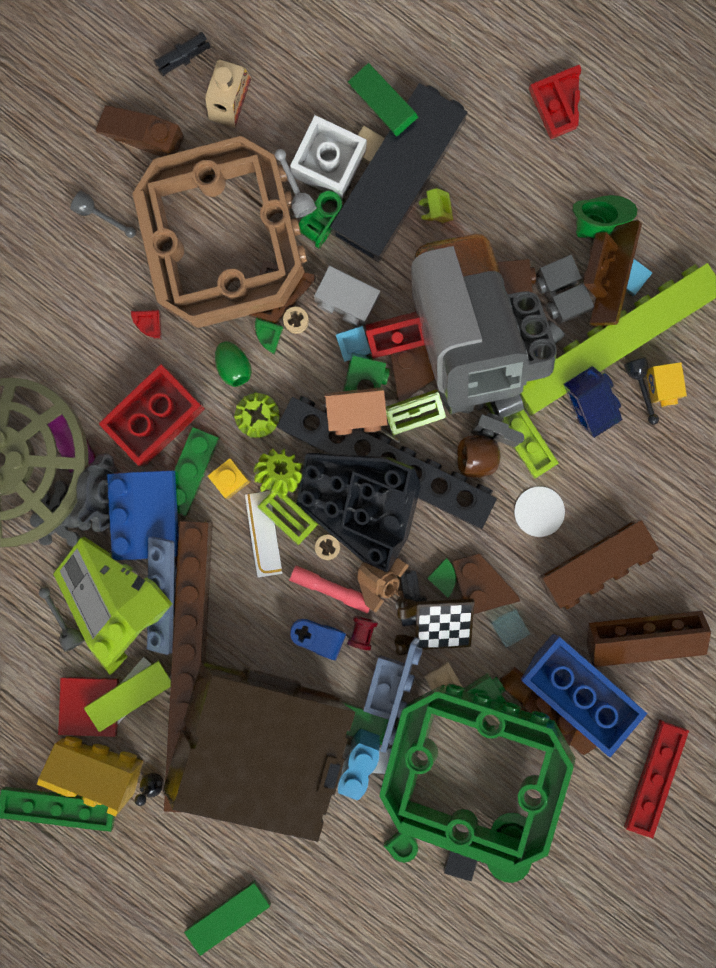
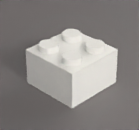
[290,115,367,200]

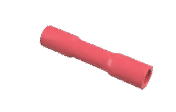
[289,565,370,613]

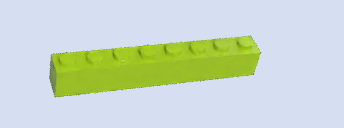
[520,263,716,416]

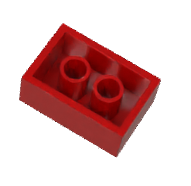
[99,364,205,467]

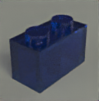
[563,366,623,438]

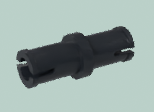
[153,32,211,77]

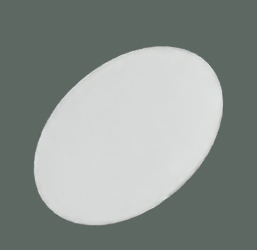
[514,487,565,537]

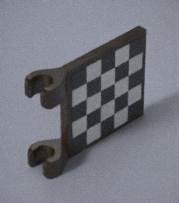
[394,598,475,655]

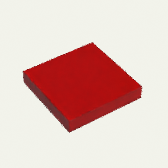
[58,677,119,737]

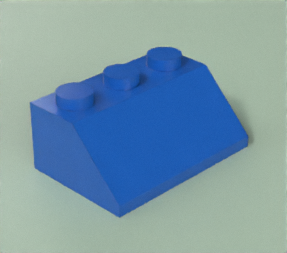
[107,471,179,560]

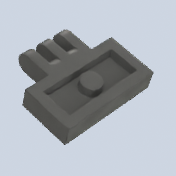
[471,413,524,447]

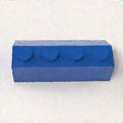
[521,634,648,758]

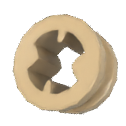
[283,306,309,334]
[315,534,340,560]

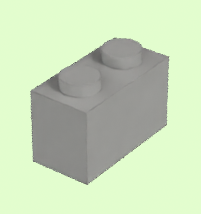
[314,266,380,327]

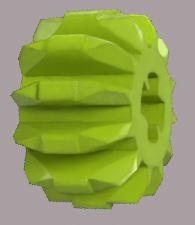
[254,449,302,498]

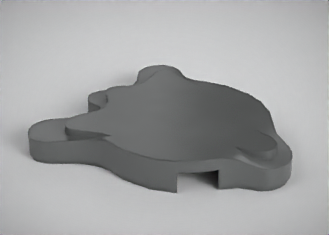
[70,454,118,532]

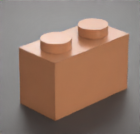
[325,387,387,435]

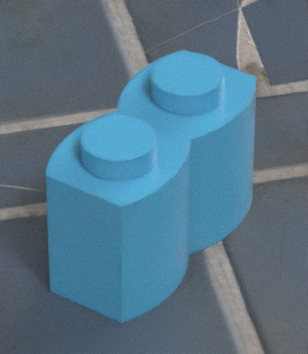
[338,729,380,801]

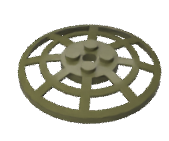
[0,378,88,548]

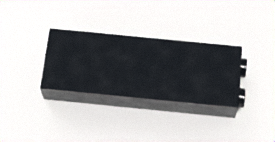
[330,83,468,263]

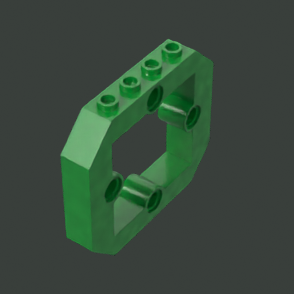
[379,684,576,873]

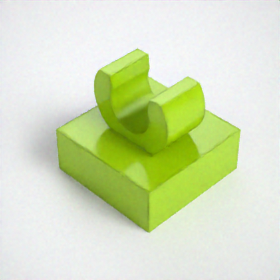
[419,188,453,223]

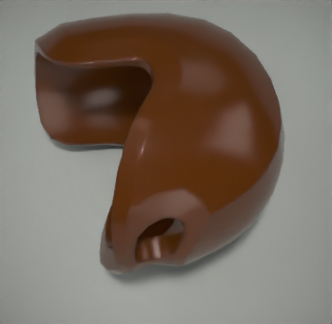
[457,435,501,478]

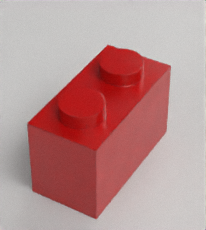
[365,312,425,359]

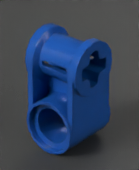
[290,618,346,661]

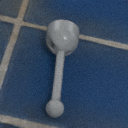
[275,149,317,218]

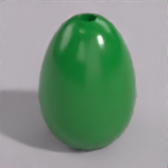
[215,341,252,387]

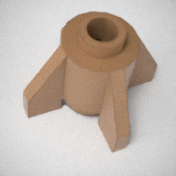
[357,558,409,613]

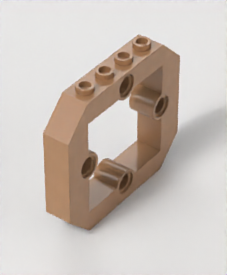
[132,136,308,328]

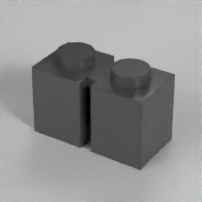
[535,255,594,325]

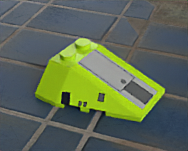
[53,537,173,675]

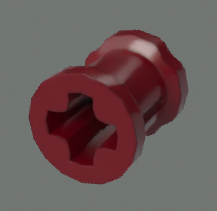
[347,616,378,651]

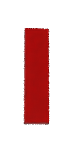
[624,720,689,839]

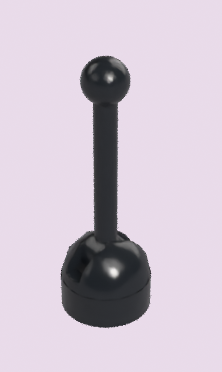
[624,357,659,425]
[134,773,164,806]

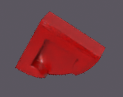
[131,310,162,339]

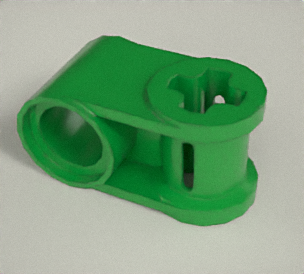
[299,191,343,249]

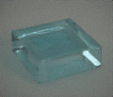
[491,609,530,648]

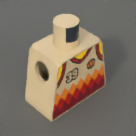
[205,60,252,128]

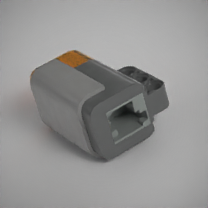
[411,233,557,408]

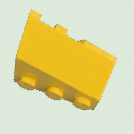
[37,736,143,816]

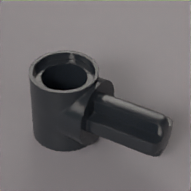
[400,570,427,627]

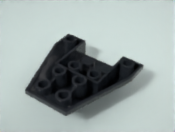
[296,453,421,572]

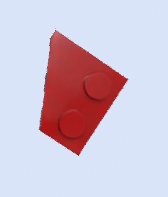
[529,64,581,140]

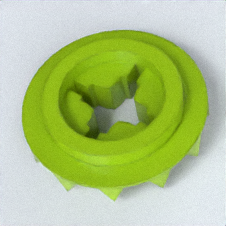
[234,393,280,438]

